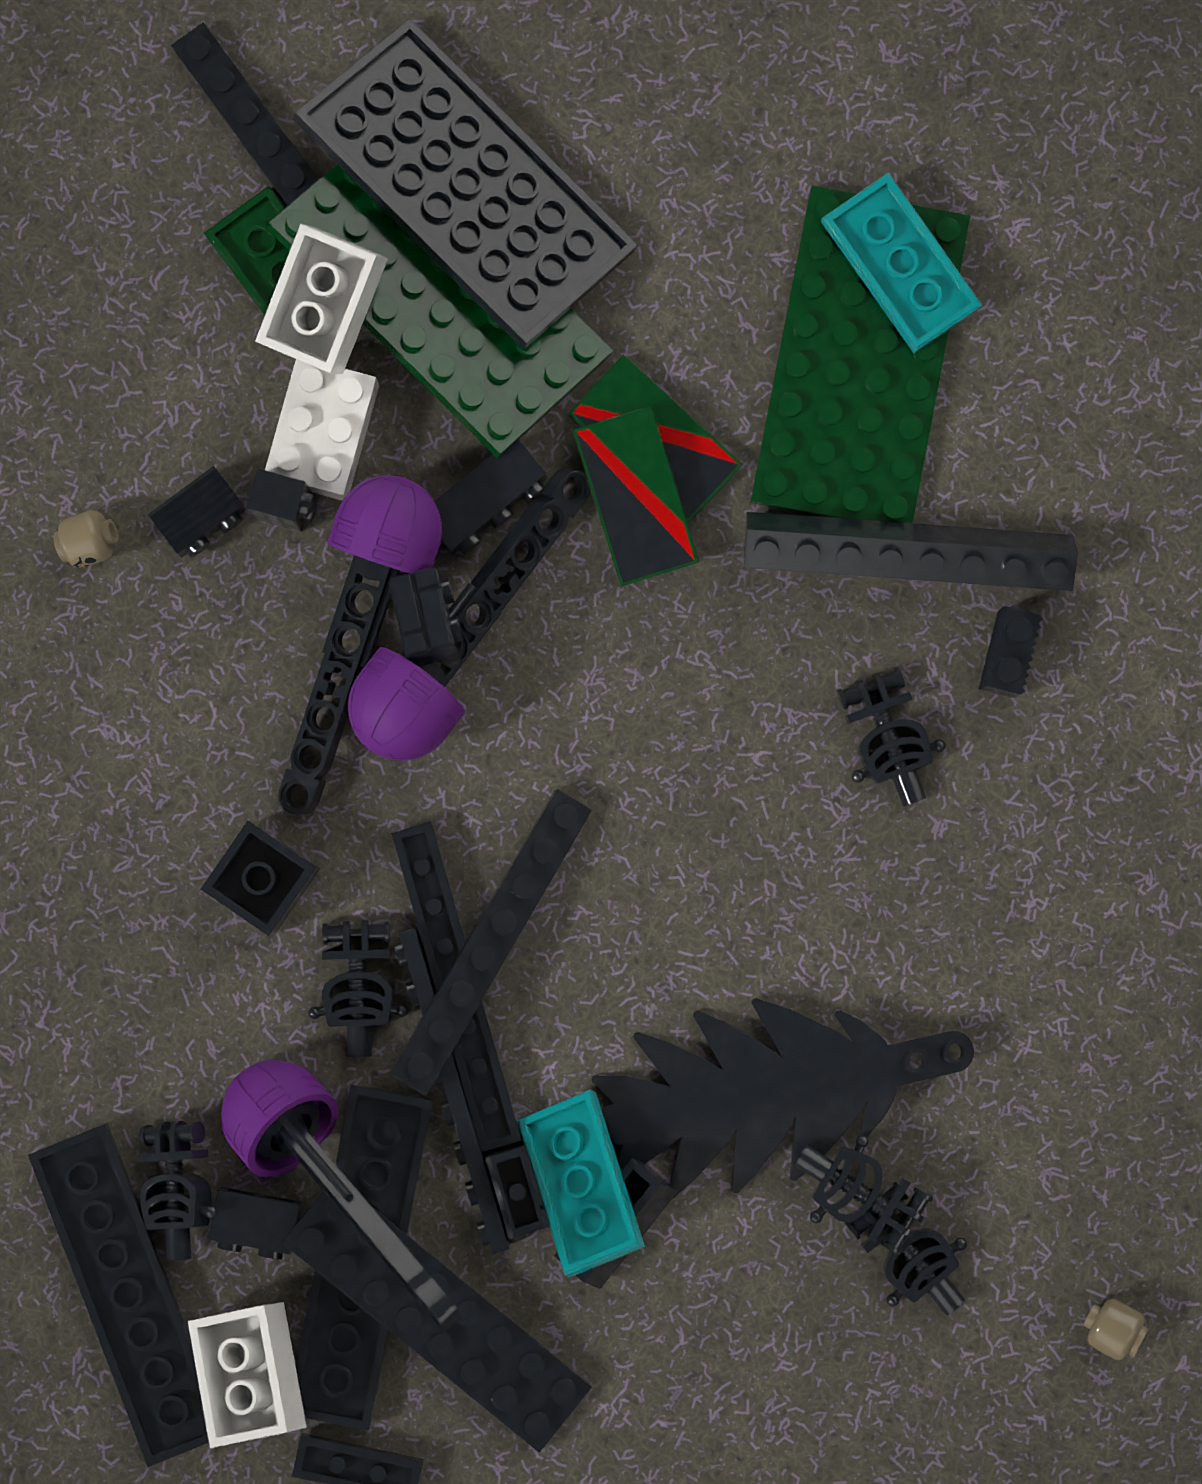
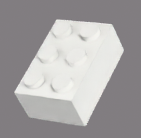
[255,224,388,374]
[265,359,379,501]
[188,1302,307,1448]

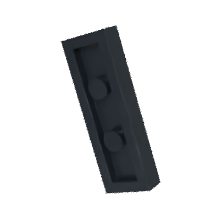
[292,1433,424,1484]

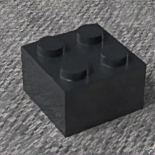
[200,821,321,937]

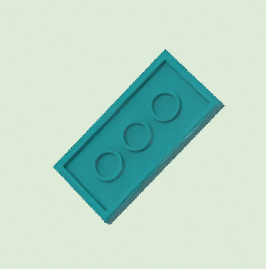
[821,172,982,354]
[517,1090,645,1277]

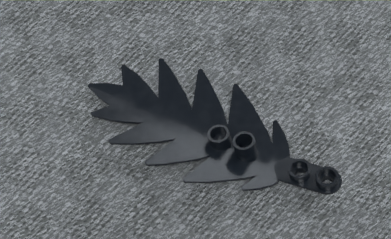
[592,998,974,1198]

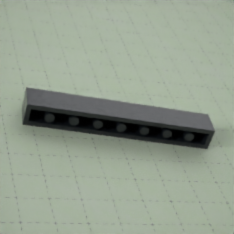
[744,512,1078,591]

